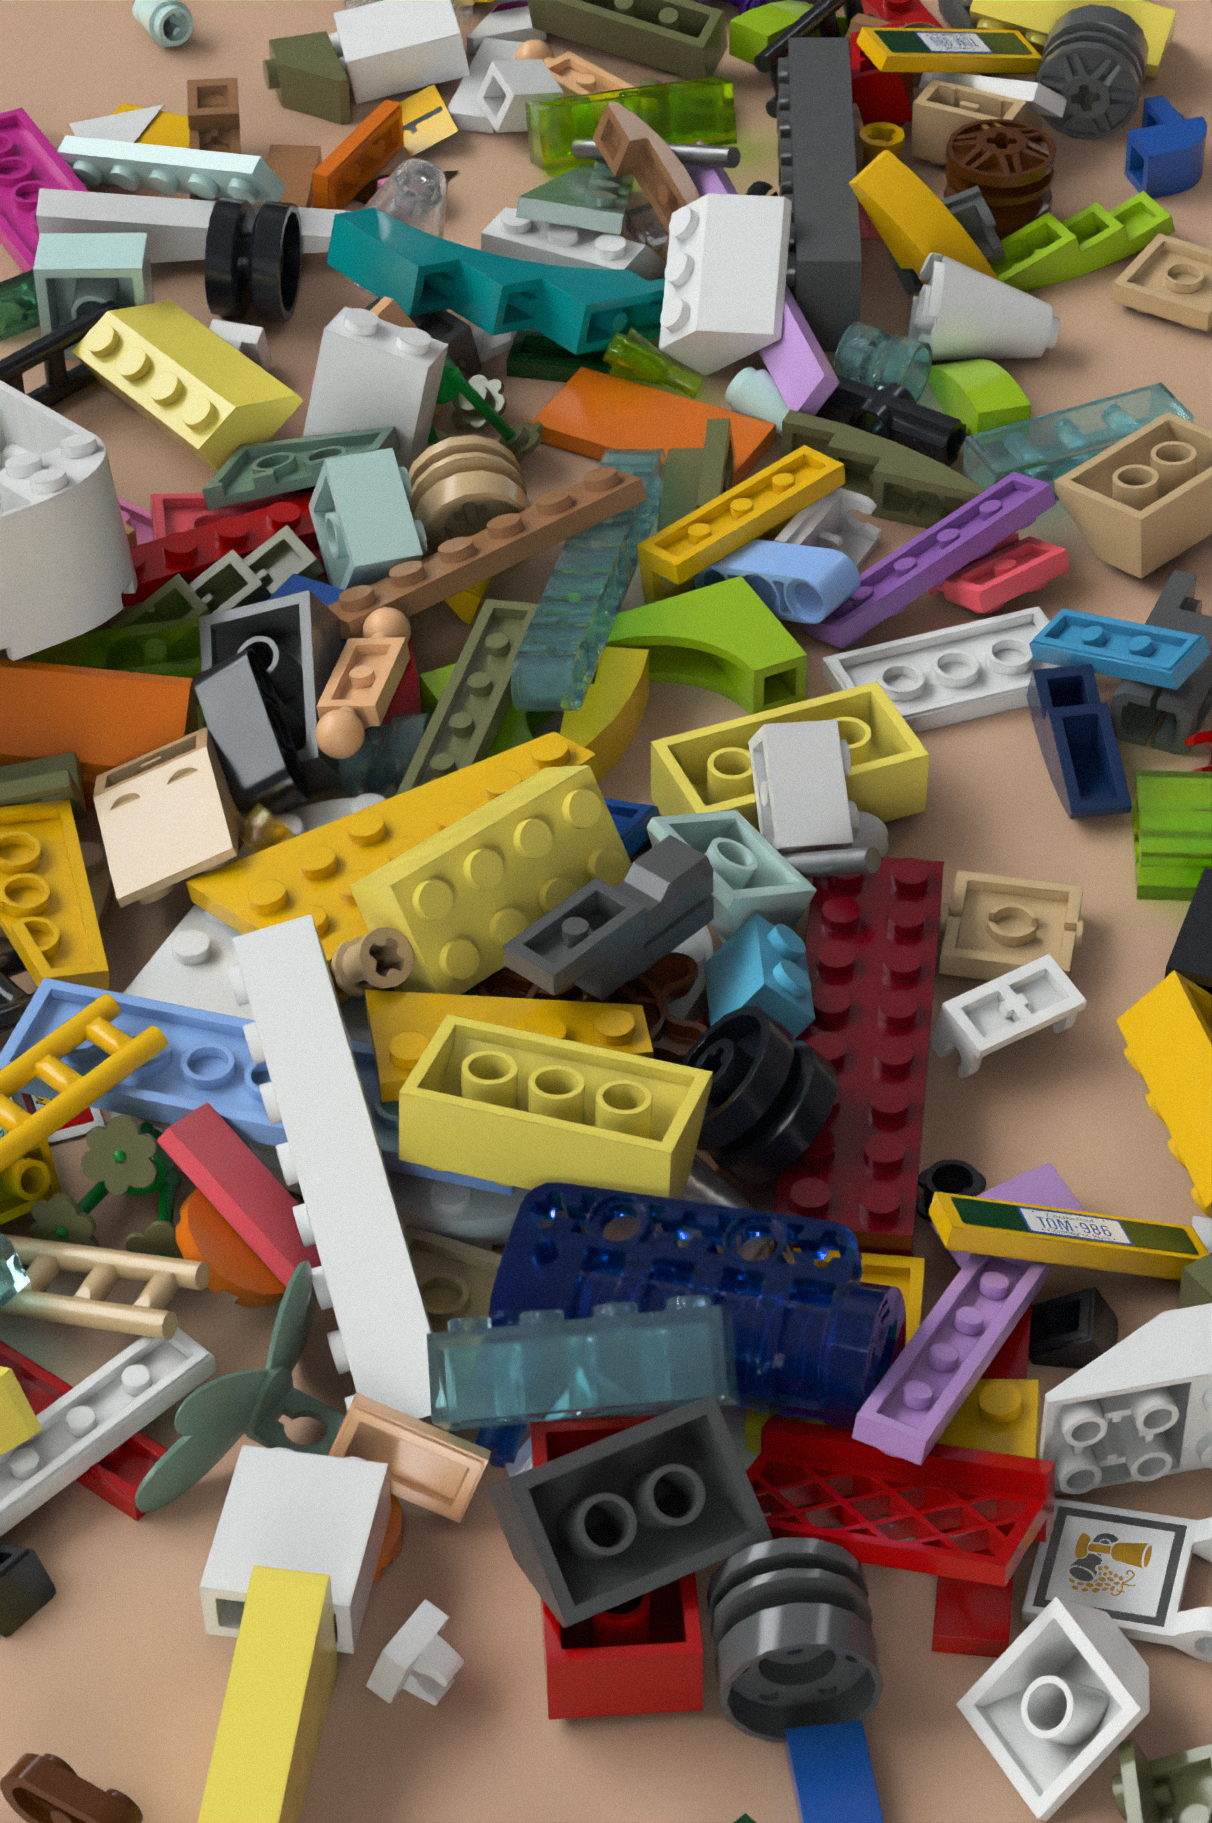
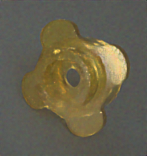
[232,802,297,853]

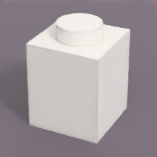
[475,59,564,133]

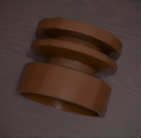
[944,119,1056,241]

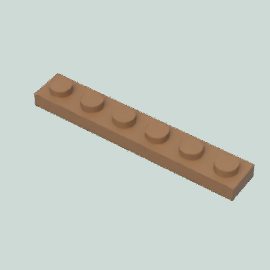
[327,466,647,640]

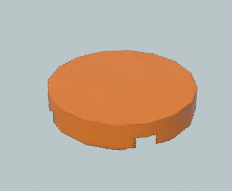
[175,1188,286,1308]

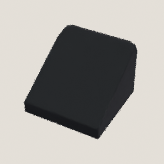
[1028,1287,1118,1369]
[0,1543,56,1637]

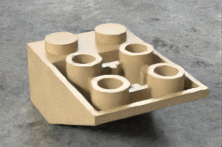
[93,726,240,908]

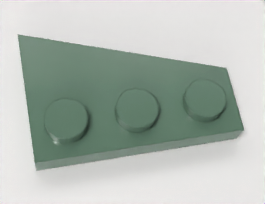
[202,427,401,511]

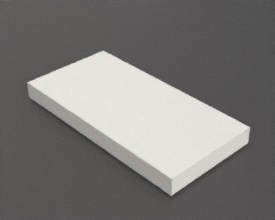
[822,606,1064,733]

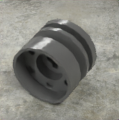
[1035,4,1149,140]
[706,1537,884,1743]

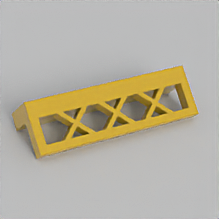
[637,445,846,604]

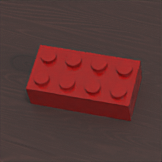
[530,1414,703,1720]

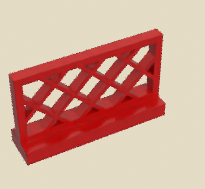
[746,1417,1055,1587]

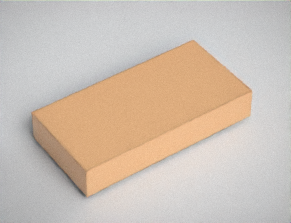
[328,1393,491,1523]

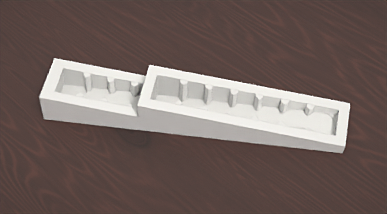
[36,188,350,263]

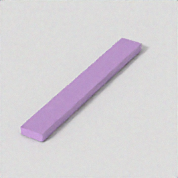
[683,141,839,416]

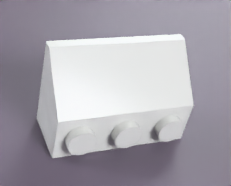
[658,193,792,377]
[481,207,667,281]

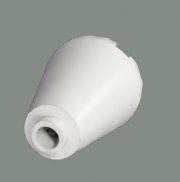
[906,252,1060,361]

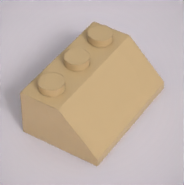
[1054,412,1212,579]

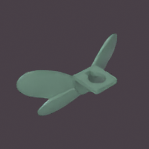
[135,1261,346,1513]

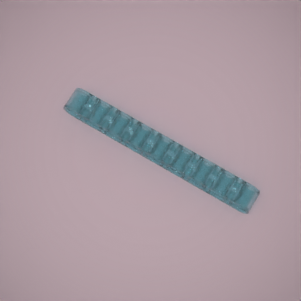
[511,448,666,712]

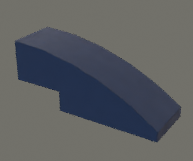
[1026,664,1132,819]

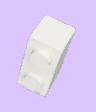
[748,720,859,854]

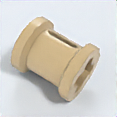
[331,927,414,997]

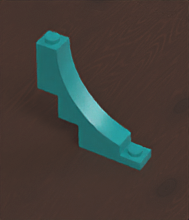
[326,207,665,355]

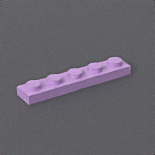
[852,1253,1050,1466]

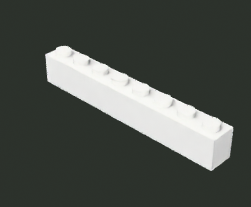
[227,914,463,1436]

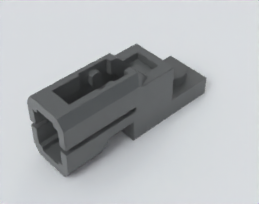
[1111,569,1212,755]
[504,835,714,1001]

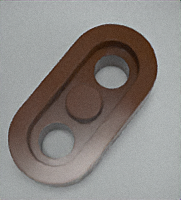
[0,1753,143,1823]

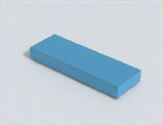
[1029,608,1211,690]

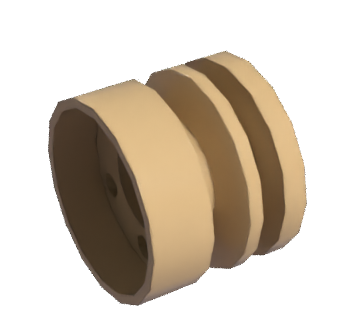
[408,435,531,588]

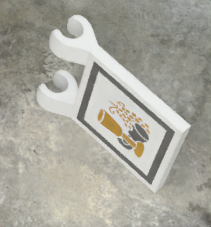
[1021,1498,1212,1663]

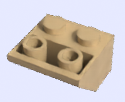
[910,79,1042,166]

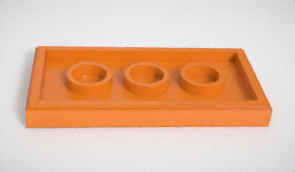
[530,367,776,488]

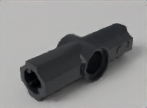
[815,374,967,467]

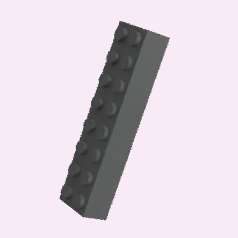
[777,38,862,352]

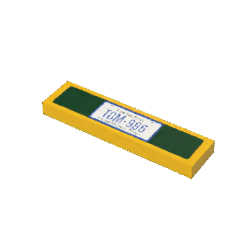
[856,27,1042,74]
[928,1191,1209,1281]

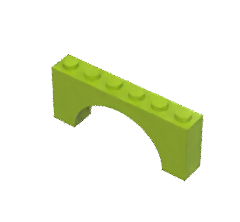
[419,576,807,759]

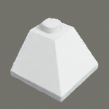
[956,1596,1150,1822]

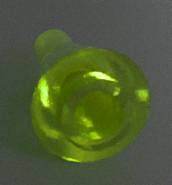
[602,326,703,399]

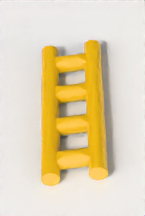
[0,993,168,1173]

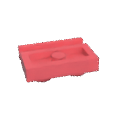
[928,531,1070,614]

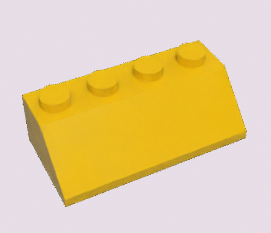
[1116,970,1212,1219]

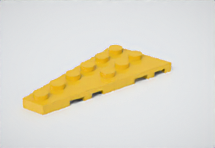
[186,731,600,941]

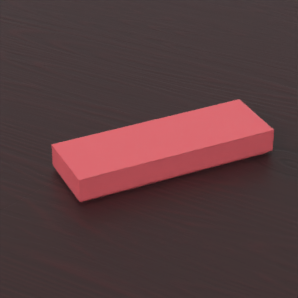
[156,1102,322,1288]

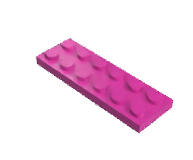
[0,108,89,289]

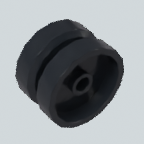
[204,198,302,320]
[680,1006,838,1185]

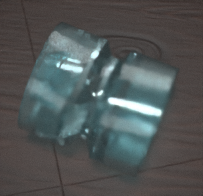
[832,321,932,403]
[338,712,432,797]

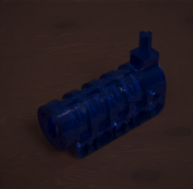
[475,1182,906,1468]

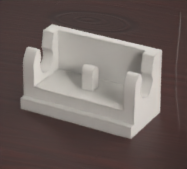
[774,487,881,569]
[930,954,1087,1078]

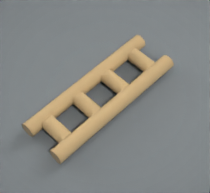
[0,1233,210,1340]

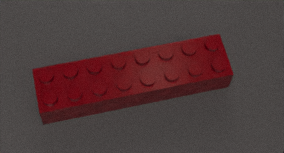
[771,857,944,1283]

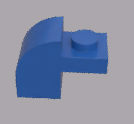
[1124,95,1207,199]

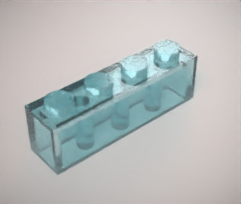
[963,382,1195,501]
[426,1295,739,1431]

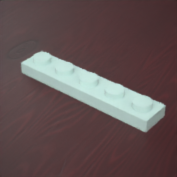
[57,135,286,205]

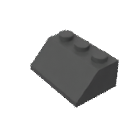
[199,590,349,792]
[486,1394,773,1628]

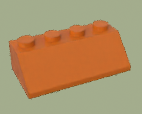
[0,658,199,810]

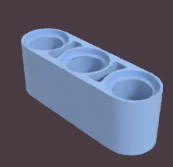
[694,539,861,624]

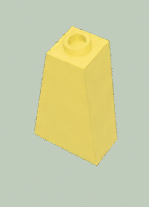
[198,1565,339,1823]

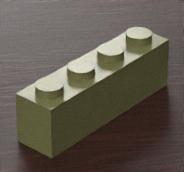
[527,0,728,84]

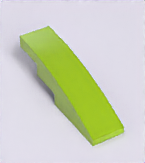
[990,191,1175,292]

